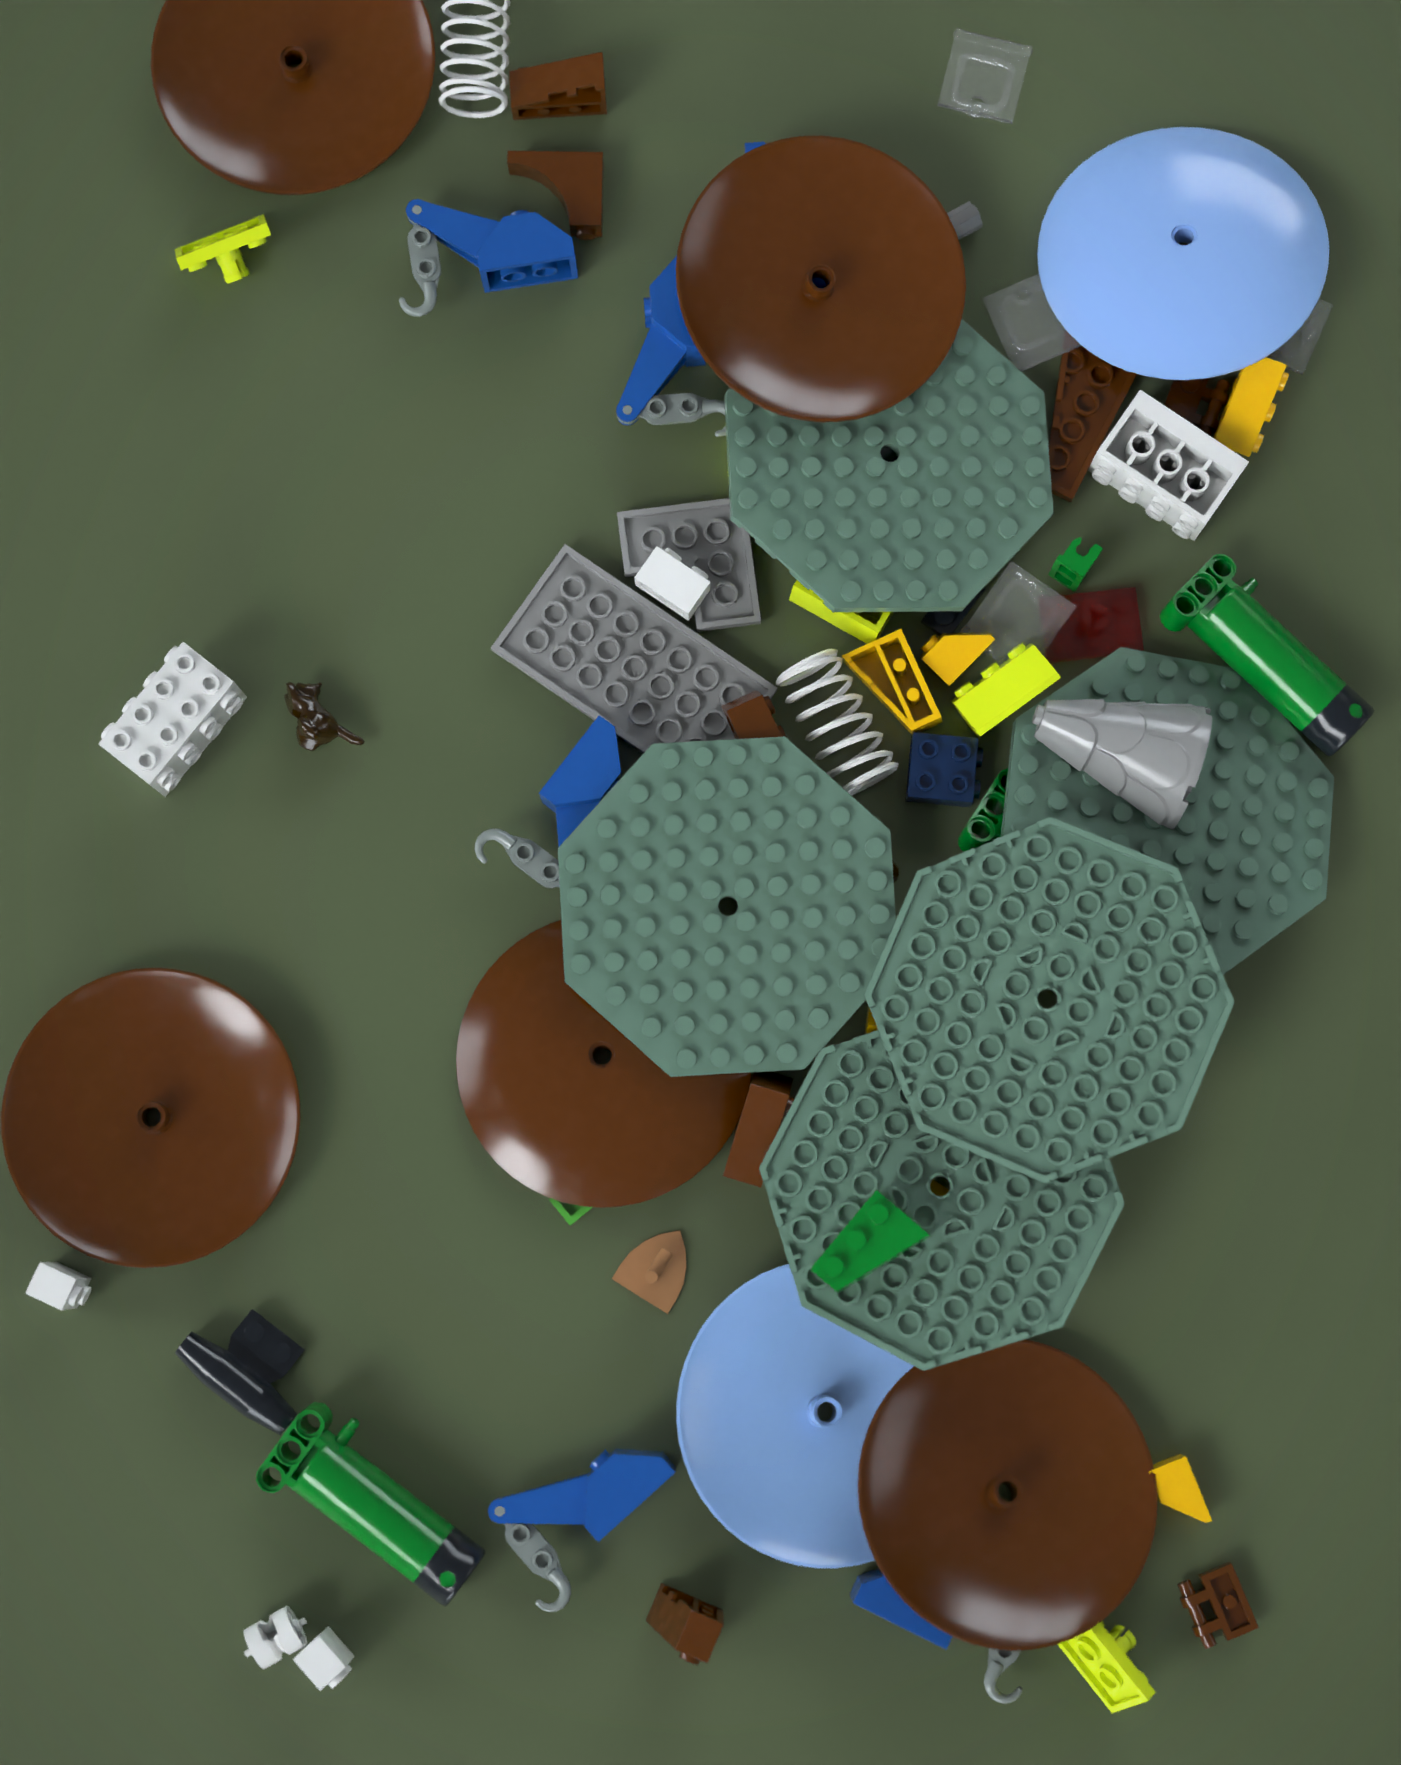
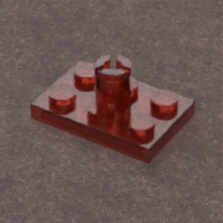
[1038,587,1144,663]

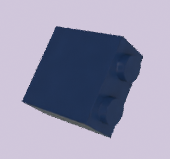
[905,732,983,807]

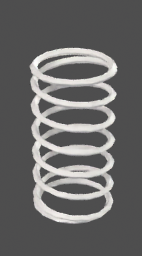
[439,0,511,118]
[775,649,899,796]

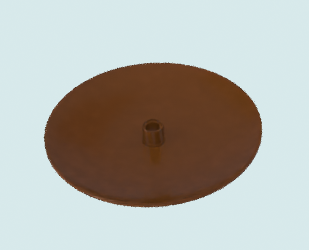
[151,0,435,195]
[676,136,966,422]
[456,920,751,1208]
[1,968,301,1268]
[857,1339,1157,1651]

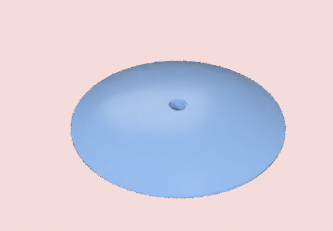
[1037,127,1329,380]
[676,1264,914,1568]

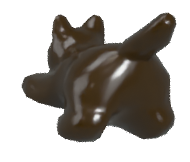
[284,682,365,751]

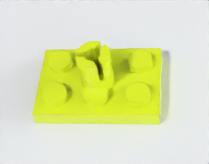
[175,214,271,283]
[1058,1621,1156,1713]

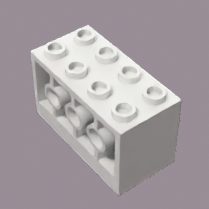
[1088,390,1249,541]

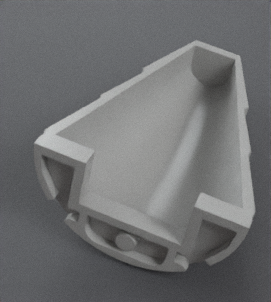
[1032,699,1212,829]

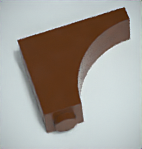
[507,151,604,240]

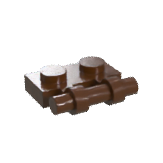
[1164,378,1230,436]
[1177,1562,1259,1649]

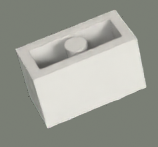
[634,546,710,621]
[25,1262,92,1311]
[293,1626,355,1691]

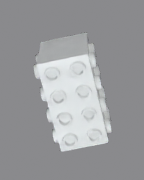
[99,642,247,797]

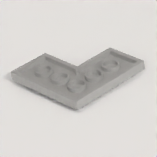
[617,498,761,632]

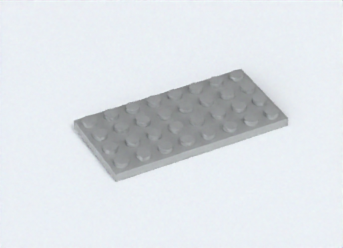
[491,544,778,754]

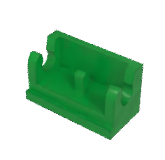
[1048,537,1103,593]

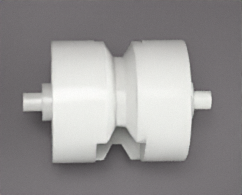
[244,1606,307,1669]

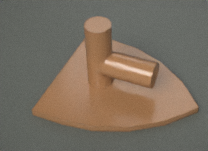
[612,1231,687,1314]

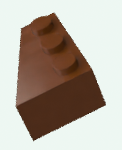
[509,52,607,120]
[721,690,787,739]
[723,1071,794,1188]
[646,1583,724,1665]

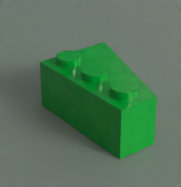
[810,1190,931,1293]

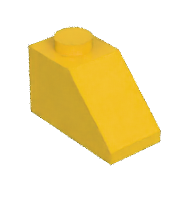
[920,632,995,686]
[1149,1454,1212,1523]

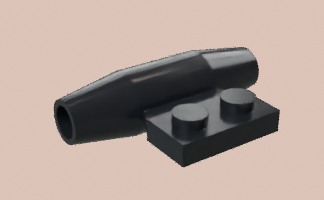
[175,1309,305,1435]

